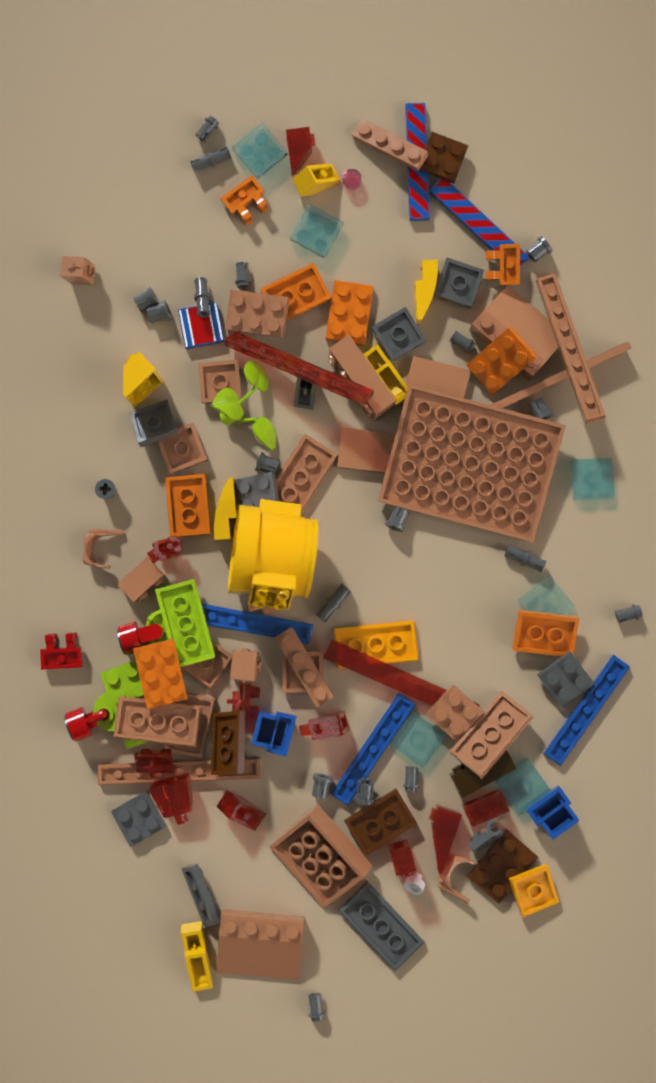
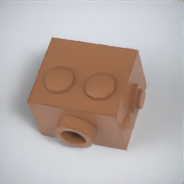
[60,256,96,285]
[230,648,262,683]

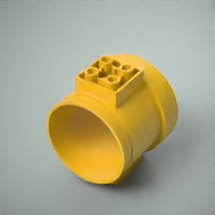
[228,499,318,610]

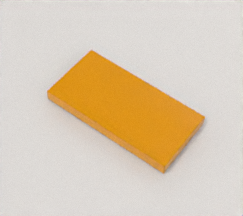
[334,620,418,669]

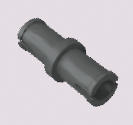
[190,146,231,173]
[194,277,210,318]
[504,544,546,572]
[316,583,352,622]

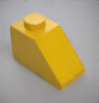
[292,163,341,197]

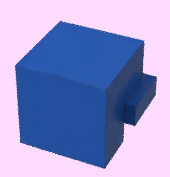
[251,710,297,757]
[525,785,580,840]

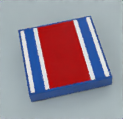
[178,302,225,349]

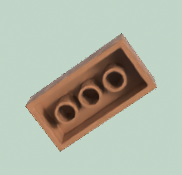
[328,334,396,421]

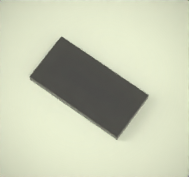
[338,881,424,971]

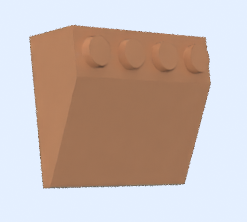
[469,286,558,381]
[270,804,372,908]
[217,909,304,980]

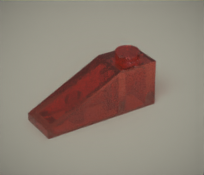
[429,804,462,874]

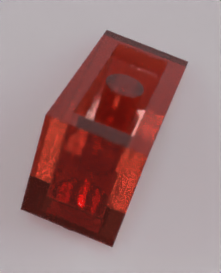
[286,127,315,175]
[216,789,266,831]

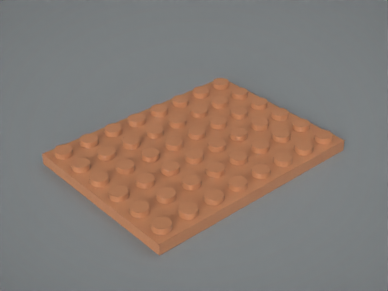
[378,384,566,543]

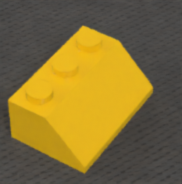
[123,352,164,408]

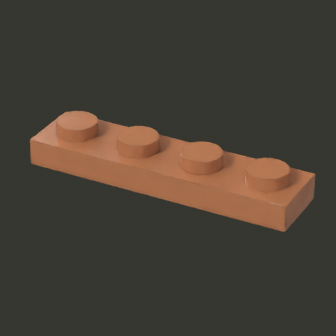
[352,119,429,171]
[274,627,334,708]

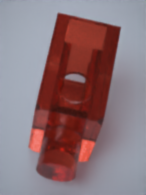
[299,711,349,740]
[149,772,193,825]

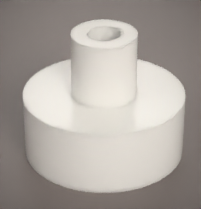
[403,872,425,895]

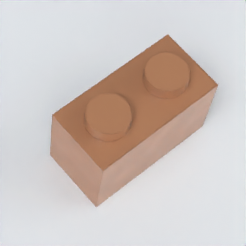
[117,557,166,603]

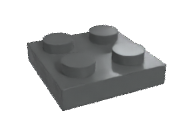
[434,258,484,309]
[371,307,426,362]
[130,400,178,447]
[235,472,280,507]
[537,651,595,707]
[111,790,167,847]

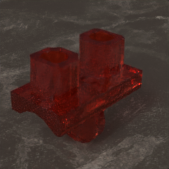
[147,536,182,563]
[226,683,260,721]
[134,749,174,778]

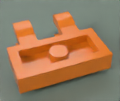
[221,175,268,225]
[486,244,520,286]

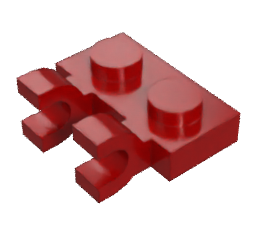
[40,632,83,670]

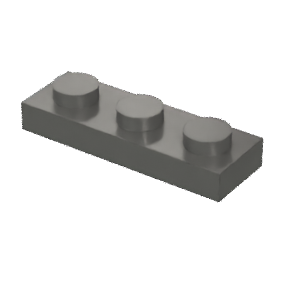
[182,864,220,926]

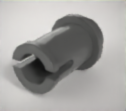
[195,116,219,143]
[235,262,251,289]
[450,330,476,354]
[615,604,643,623]
[403,766,419,792]
[308,993,325,1022]

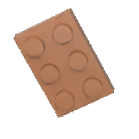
[225,289,290,338]

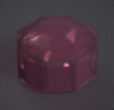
[342,169,361,190]

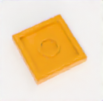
[509,863,560,918]

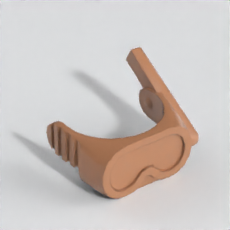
[83,528,124,568]
[438,853,476,904]

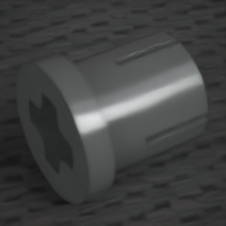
[526,236,553,263]
[133,286,159,311]
[146,300,172,323]
[528,397,553,420]
[254,452,279,473]
[95,479,116,499]
[385,506,409,533]
[312,773,333,799]
[354,778,375,805]

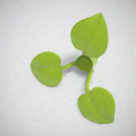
[211,360,276,451]

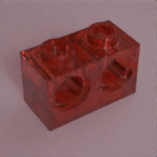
[461,789,510,827]
[388,839,417,878]

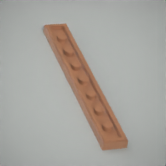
[536,273,606,424]
[491,342,631,408]
[97,758,261,785]

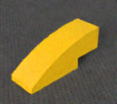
[414,259,438,325]
[363,344,408,405]
[214,477,237,541]
[181,921,213,992]

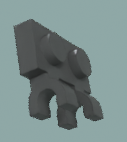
[468,818,504,854]

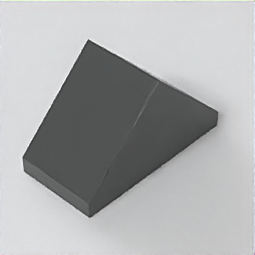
[293,371,318,410]

